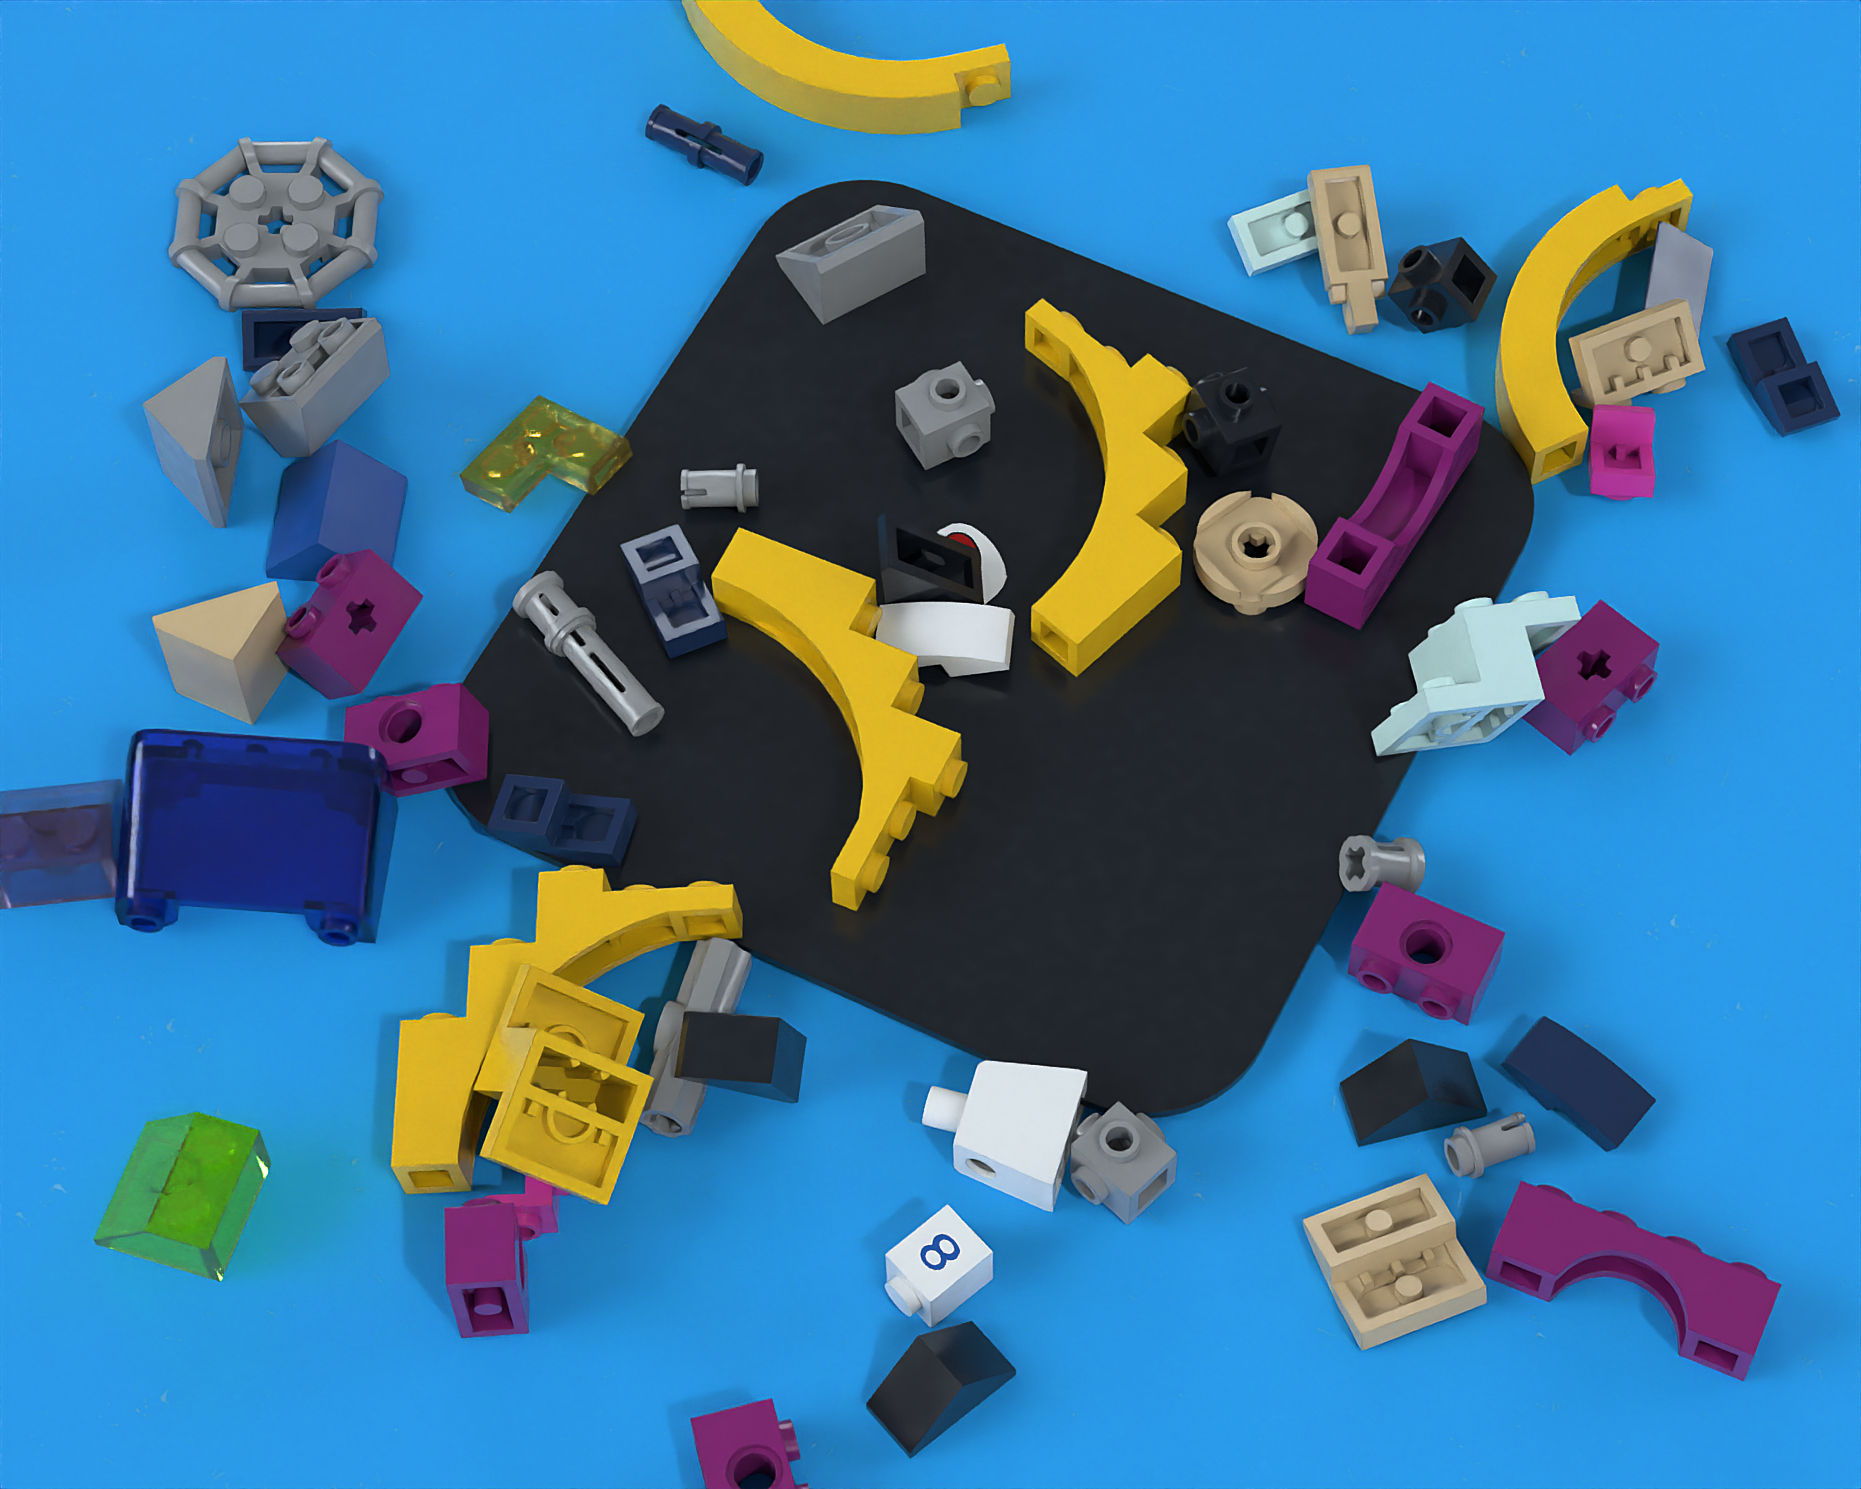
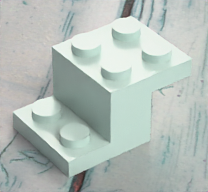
[1371,591,1581,756]

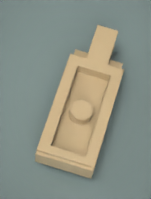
[1307,164,1389,335]

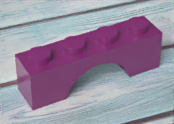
[1304,382,1485,630]
[1485,1181,1781,1382]

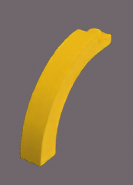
[681,0,1011,135]
[1495,178,1693,485]

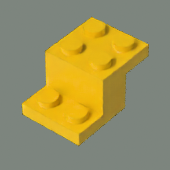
[473,965,654,1206]

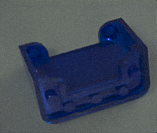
[114,729,399,947]

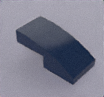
[1726,317,1841,437]
[620,524,728,659]
[486,774,639,867]
[1500,1016,1656,1152]

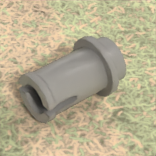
[681,464,759,512]
[1444,1112,1535,1179]

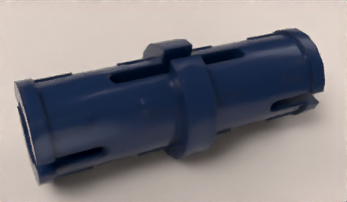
[645,104,764,186]

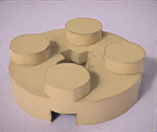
[1193,491,1318,615]

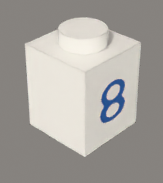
[885,1204,993,1329]

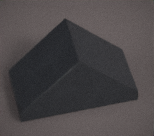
[877,512,984,605]
[674,1011,807,1104]
[1339,1038,1488,1147]
[866,1321,1016,1459]

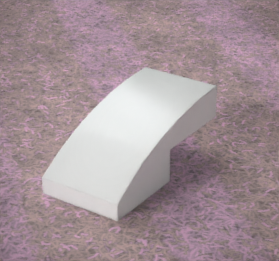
[875,602,1015,677]

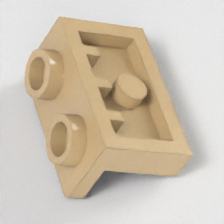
[1569,298,1706,409]

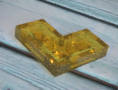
[459,395,633,514]

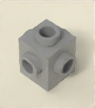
[895,361,995,470]
[1070,1101,1177,1225]

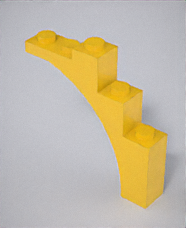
[1025,298,1193,677]
[711,527,968,911]
[391,865,743,1194]

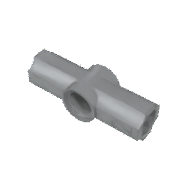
[638,937,752,1138]

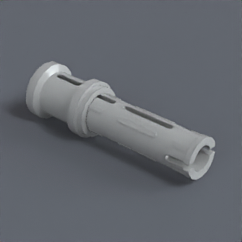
[512,571,665,736]

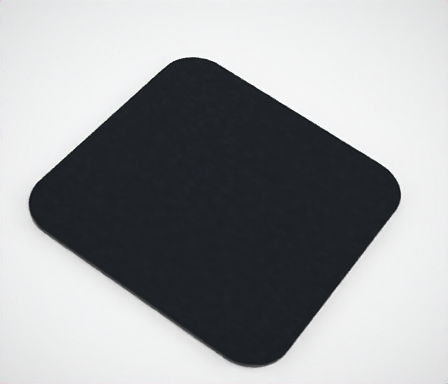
[450,180,1534,1118]

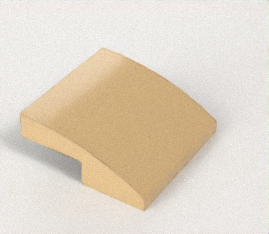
[1303,1173,1487,1351]

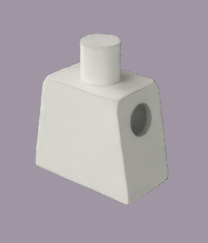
[922,1060,1088,1212]

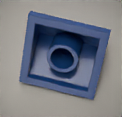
[265,439,408,582]

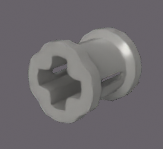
[1339,835,1426,893]

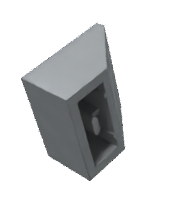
[238,317,390,458]

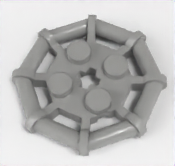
[168,136,384,313]

